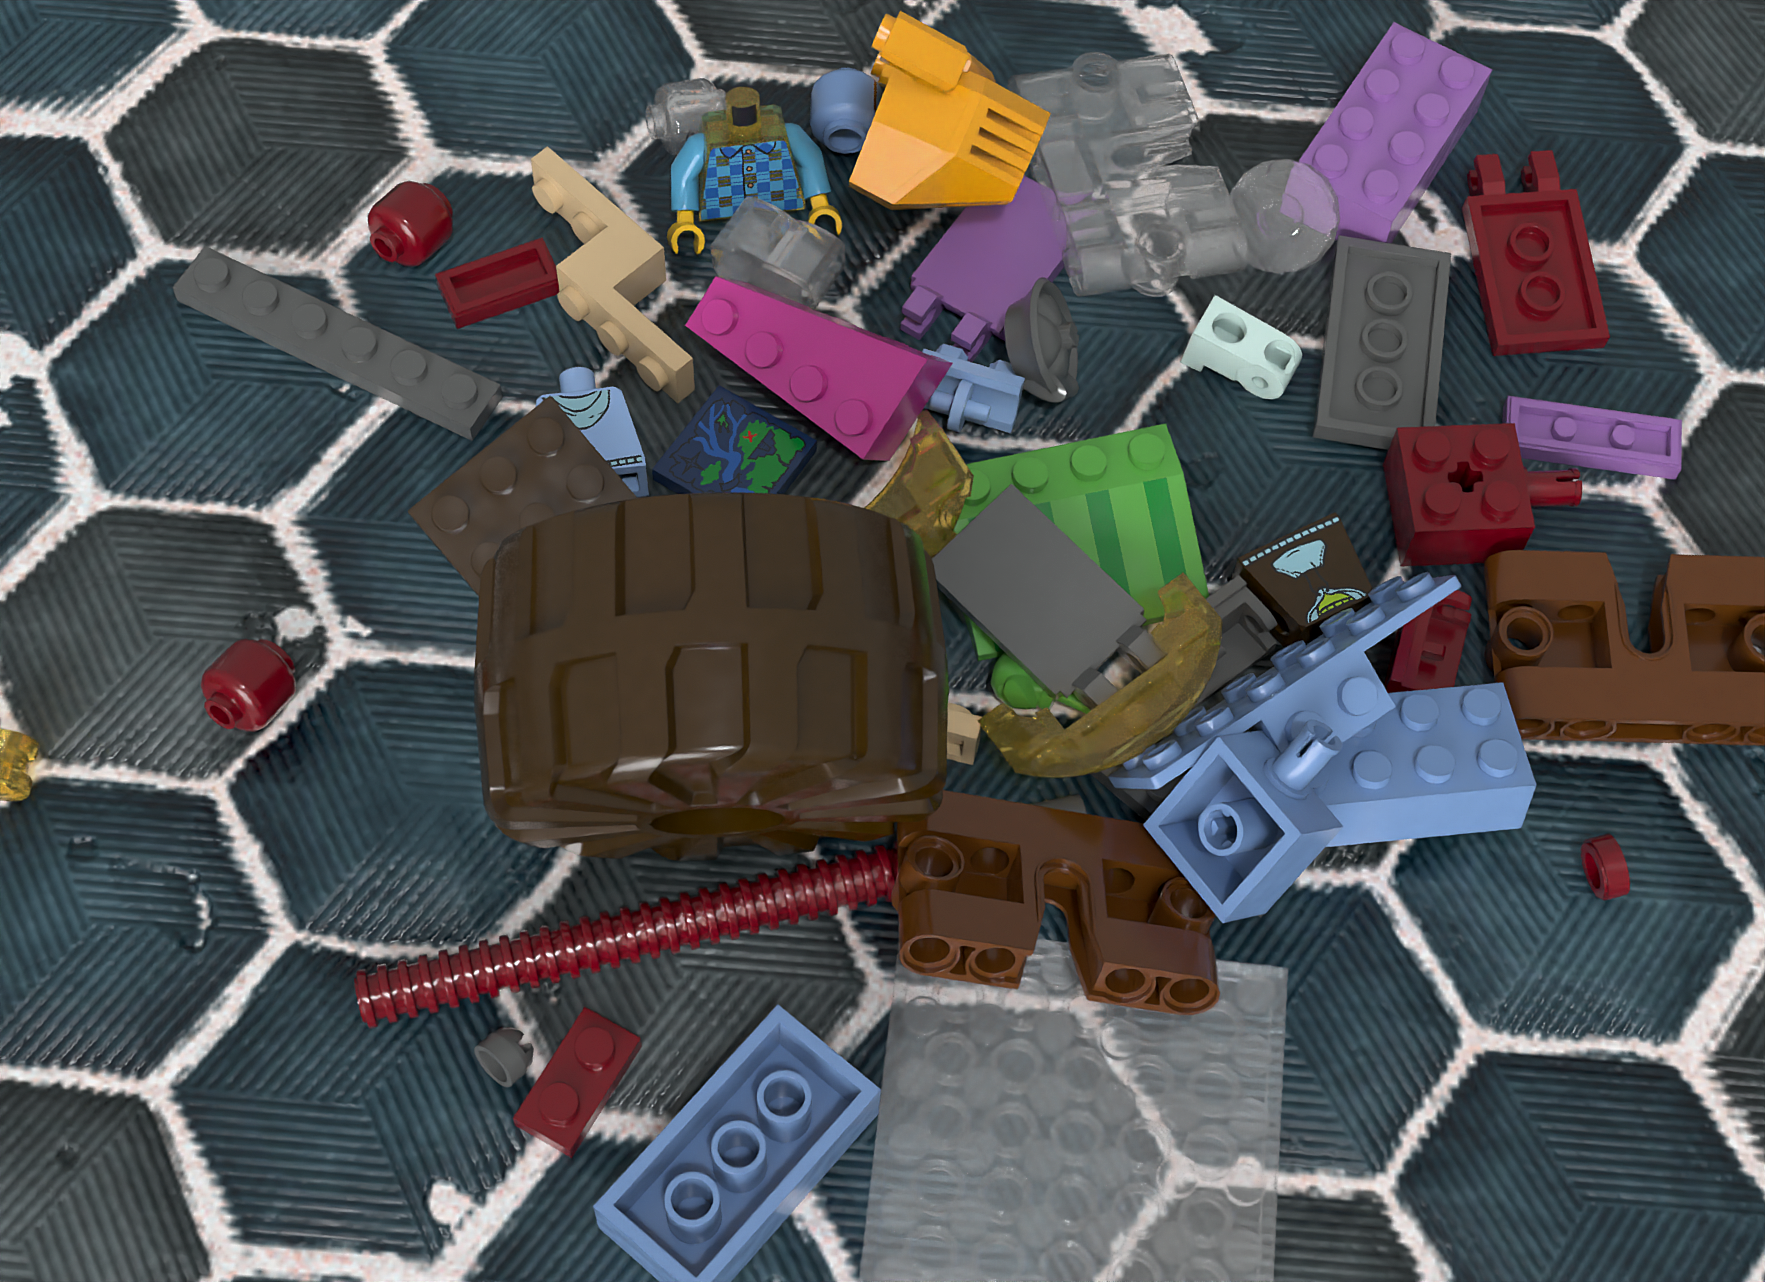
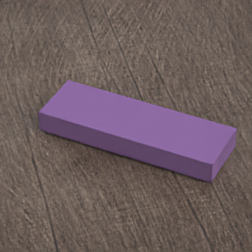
[1502,396,1682,479]

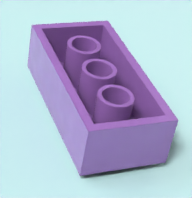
[1281,22,1492,243]

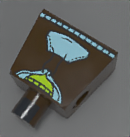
[1231,512,1373,652]

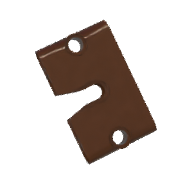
[1484,550,1765,746]
[891,790,1220,1015]

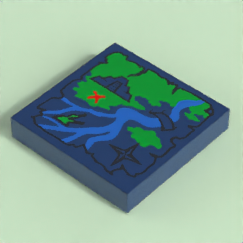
[652,385,817,494]

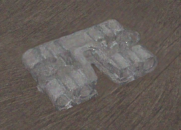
[1007,52,1248,297]

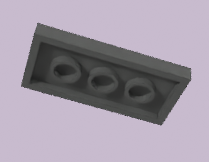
[1312,235,1451,450]

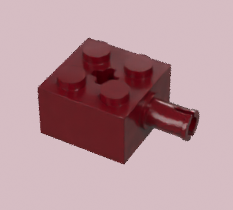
[1383,423,1582,567]

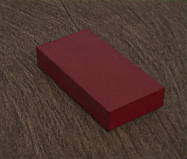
[435,237,560,329]

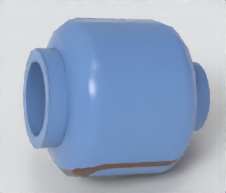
[810,68,882,154]

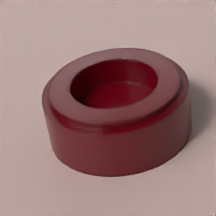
[1581,833,1630,901]

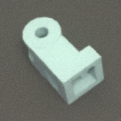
[1180,295,1302,399]

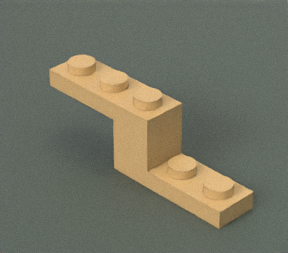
[531,146,695,403]

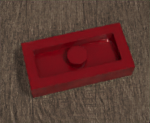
[513,1007,642,1158]

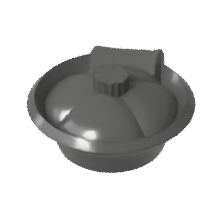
[1005,277,1079,403]

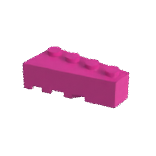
[685,276,953,461]

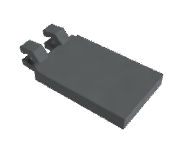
[932,484,1168,723]

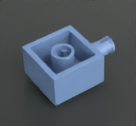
[1143,719,1344,923]

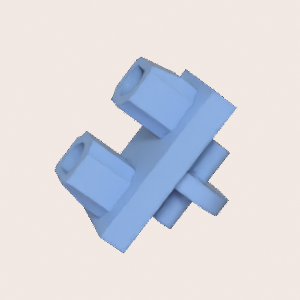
[922,343,1025,433]

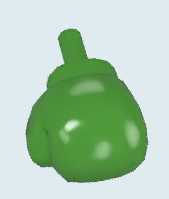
[990,653,1093,716]

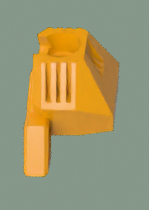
[849,11,1051,210]

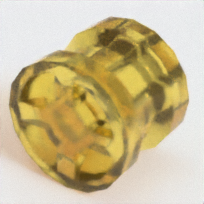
[0,729,40,801]

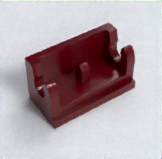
[1383,575,1472,693]

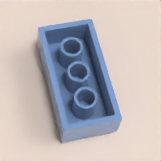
[1252,683,1536,847]
[593,1005,881,1282]

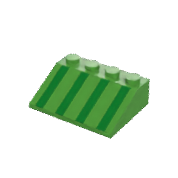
[931,424,1209,661]

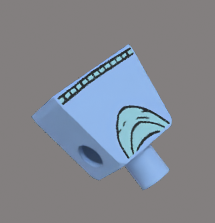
[536,367,649,497]

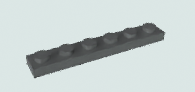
[172,246,503,441]

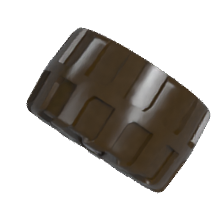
[474,492,949,861]

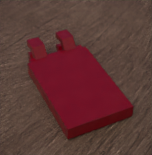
[1462,150,1610,356]

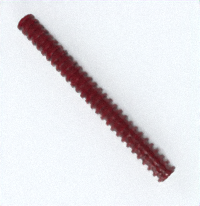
[354,841,898,1028]

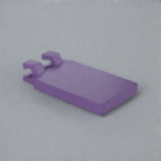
[900,176,1096,362]

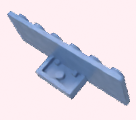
[1109,572,1461,789]

